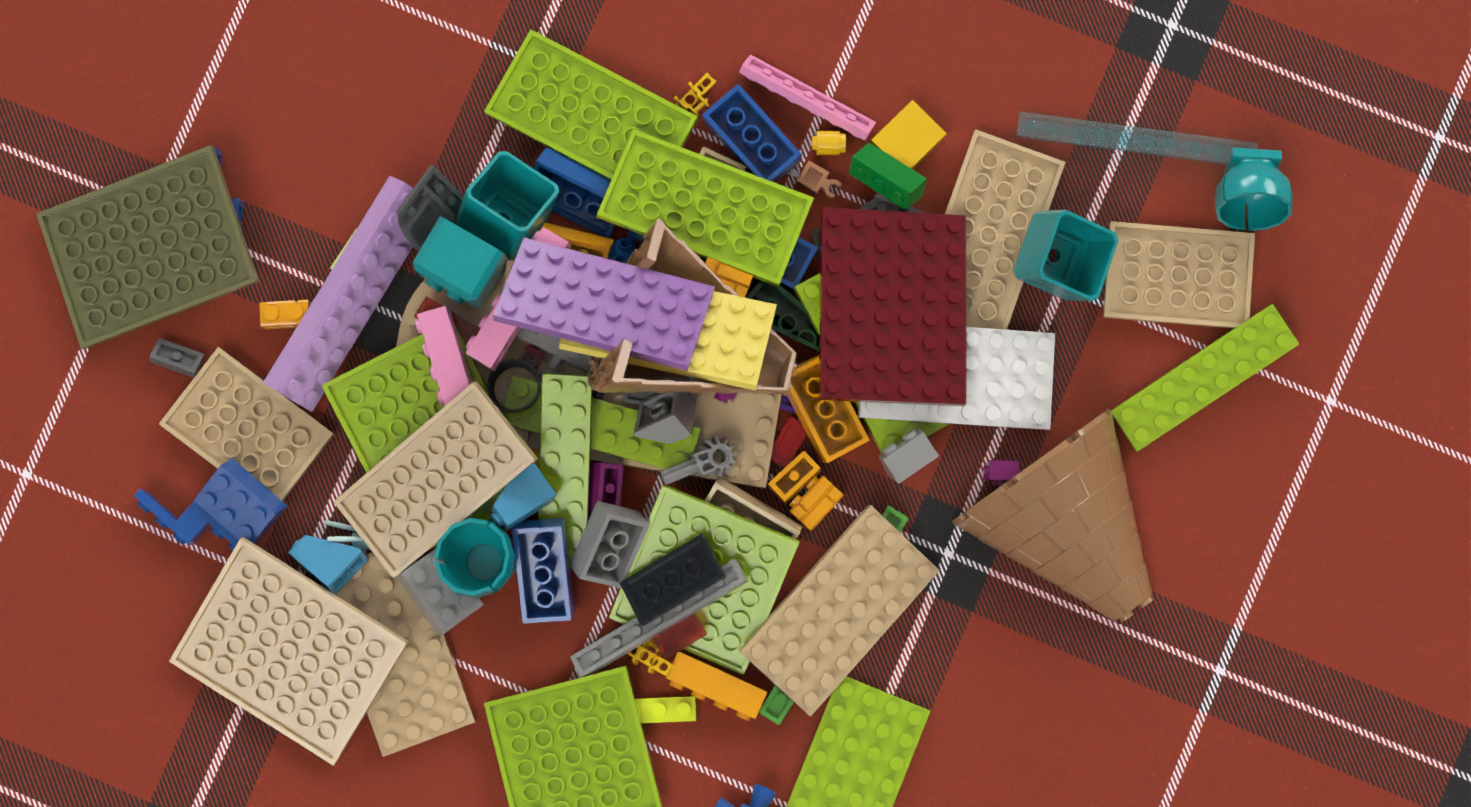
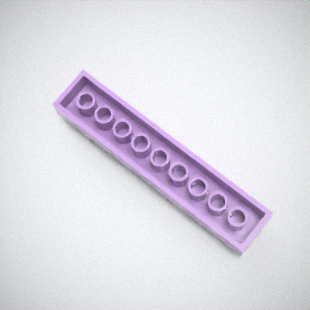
[263,176,413,412]

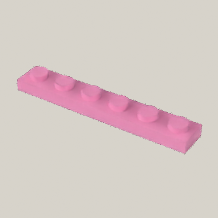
[739,54,876,140]

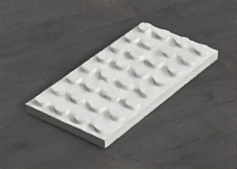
[858,327,1055,430]

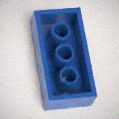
[702,84,802,183]
[512,518,575,623]

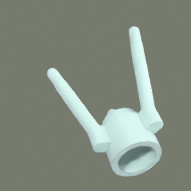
[324,520,371,554]

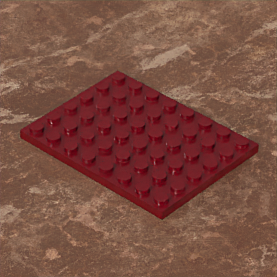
[819,207,966,407]

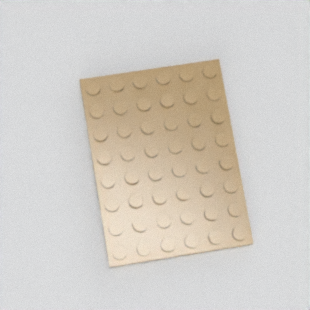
[169,537,409,766]

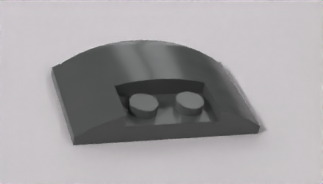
[396,164,464,252]

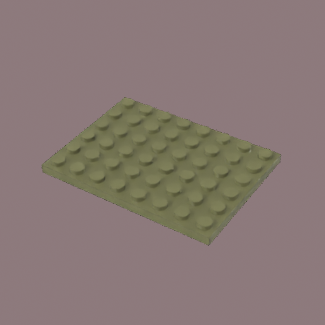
[36,145,259,349]

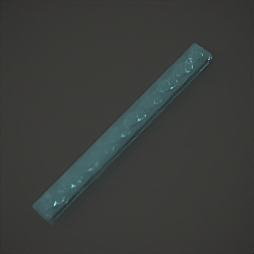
[1016,112,1258,165]

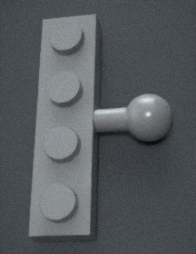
[516,328,592,384]

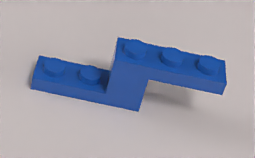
[134,489,239,551]

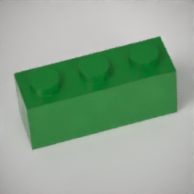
[848,142,927,210]

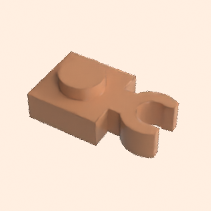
[796,161,842,199]

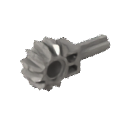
[661,435,738,484]

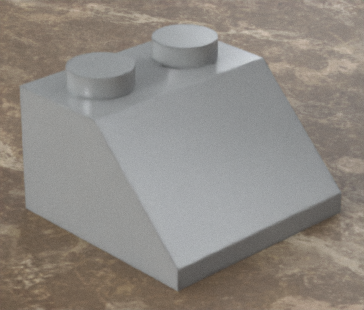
[634,392,696,444]
[878,429,939,484]

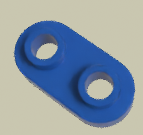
[608,238,637,264]

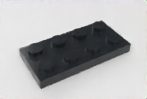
[619,533,727,626]

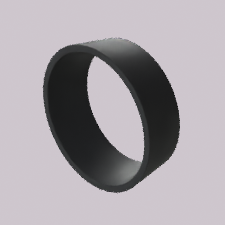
[487,359,540,413]

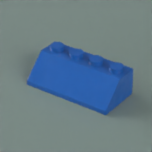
[533,147,616,238]

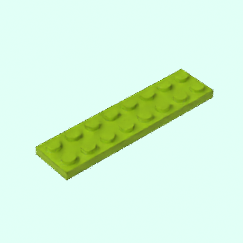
[1110,304,1299,452]
[538,372,592,563]
[502,376,701,470]

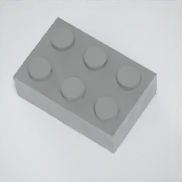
[569,501,650,588]
[396,549,484,637]

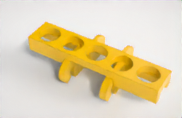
[674,73,717,116]
[627,638,675,677]

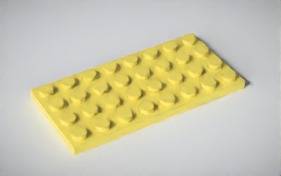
[559,291,777,391]

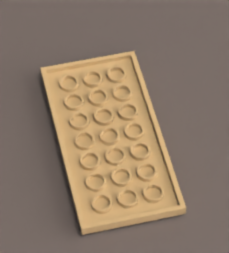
[945,129,1065,330]
[333,381,538,578]
[738,505,940,717]
[321,552,476,757]

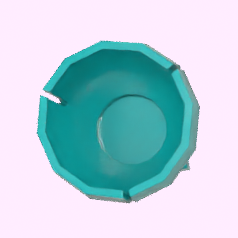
[1214,148,1293,231]
[434,518,517,598]

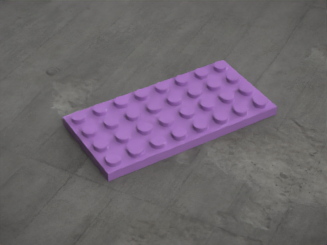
[493,238,715,371]

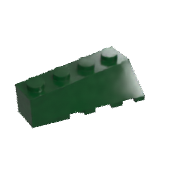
[746,280,819,354]

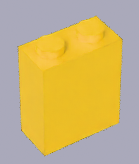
[871,100,947,170]

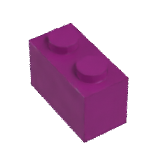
[589,462,623,511]

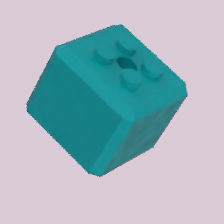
[456,151,559,260]
[1013,210,1119,301]
[413,216,509,309]

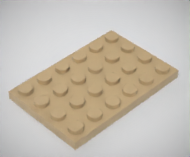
[1103,221,1255,329]
[159,347,334,502]

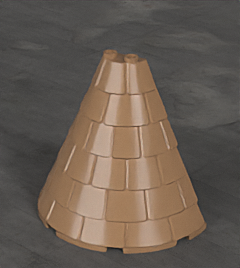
[588,218,797,396]
[952,409,1154,622]

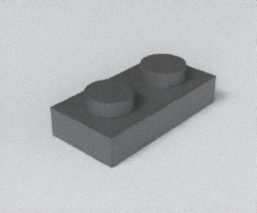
[149,338,205,378]

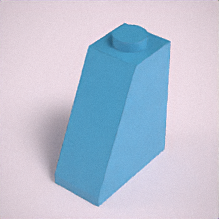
[491,463,556,532]
[288,535,368,595]

